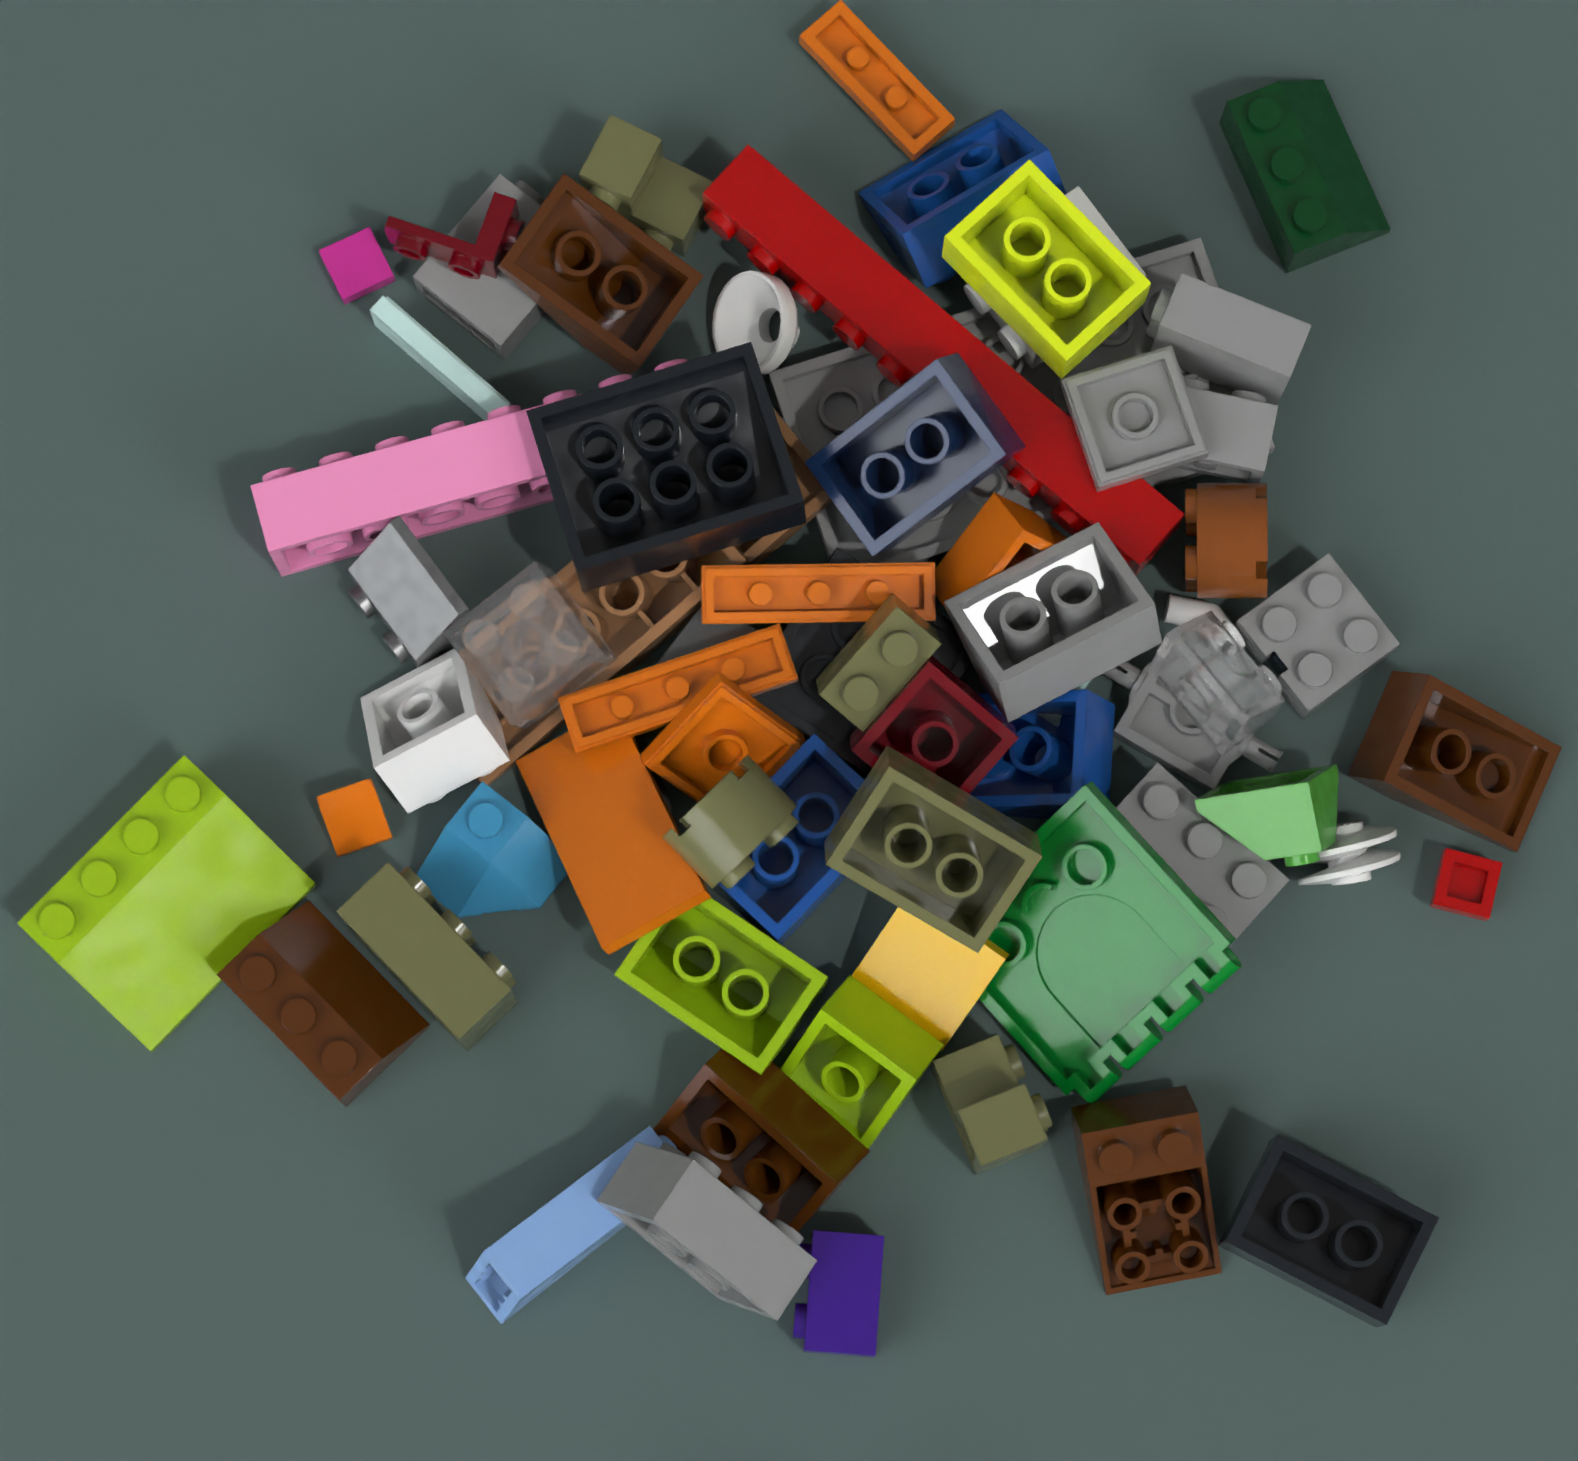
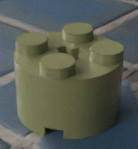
[662,754,799,889]

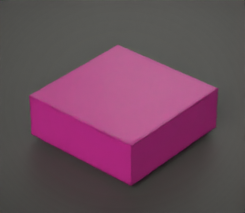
[318,226,395,305]

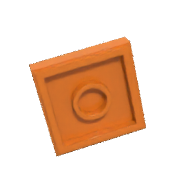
[640,672,806,802]

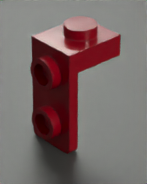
[384,192,525,279]

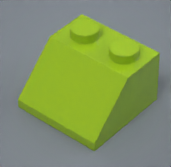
[780,975,944,1149]

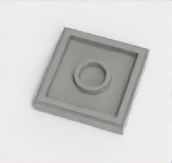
[1060,345,1209,492]

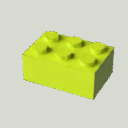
[941,159,1151,379]

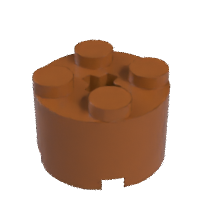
[1185,482,1268,598]

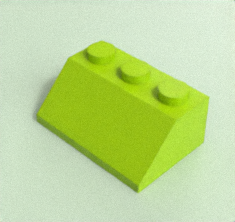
[614,898,828,1075]

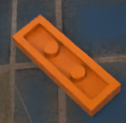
[799,0,955,162]

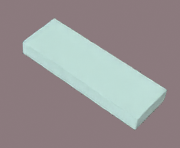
[370,296,511,421]

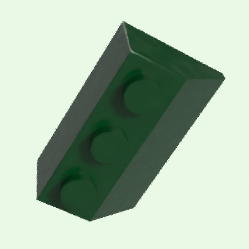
[1219,79,1391,273]

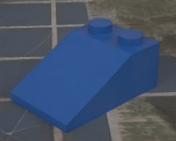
[970,689,1115,819]

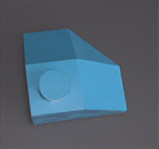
[416,781,568,918]

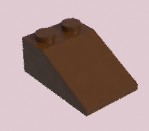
[497,174,703,375]
[1347,671,1562,852]

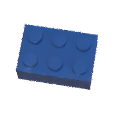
[713,733,864,945]

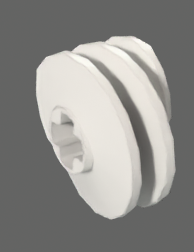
[1297,821,1401,885]

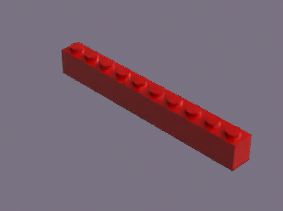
[702,144,1185,576]

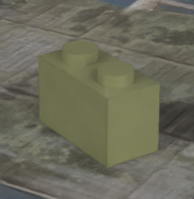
[816,593,941,732]

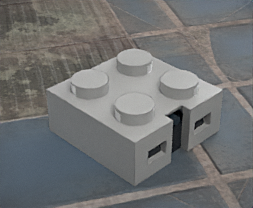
[1235,553,1400,720]

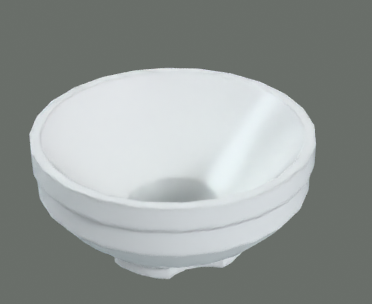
[712,270,800,374]

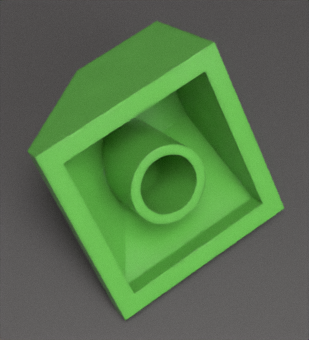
[1195,764,1339,867]

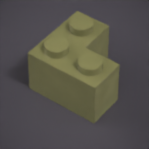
[579,114,713,257]
[930,1034,1052,1175]

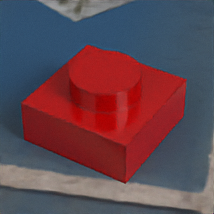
[1429,848,1503,921]

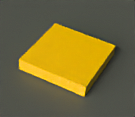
[852,907,1009,1051]

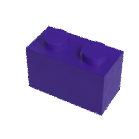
[793,1230,884,1358]

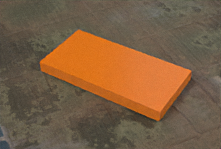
[516,731,711,955]

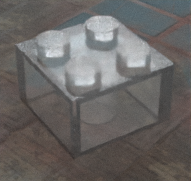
[443,561,618,729]

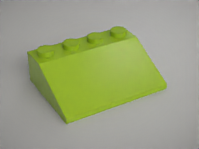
[17,755,316,1052]

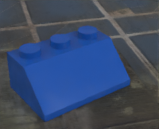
[858,109,1067,289]

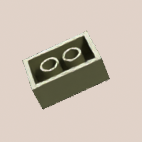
[824,746,1042,953]
[336,862,518,1052]

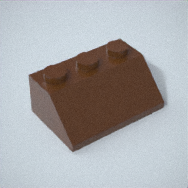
[217,901,431,1107]
[653,1049,870,1233]

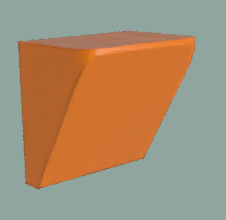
[316,778,393,857]

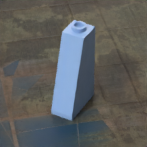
[465,1126,677,1324]

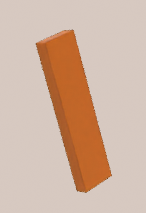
[701,562,936,624]
[558,623,799,755]

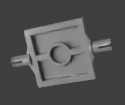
[1102,633,1283,792]

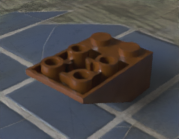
[1070,1085,1222,1295]

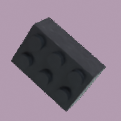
[1218,1135,1439,1328]

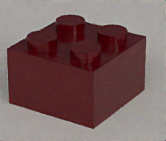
[849,655,1019,794]

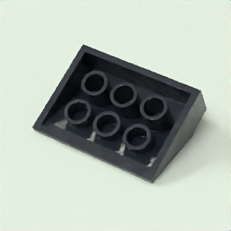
[526,342,806,592]

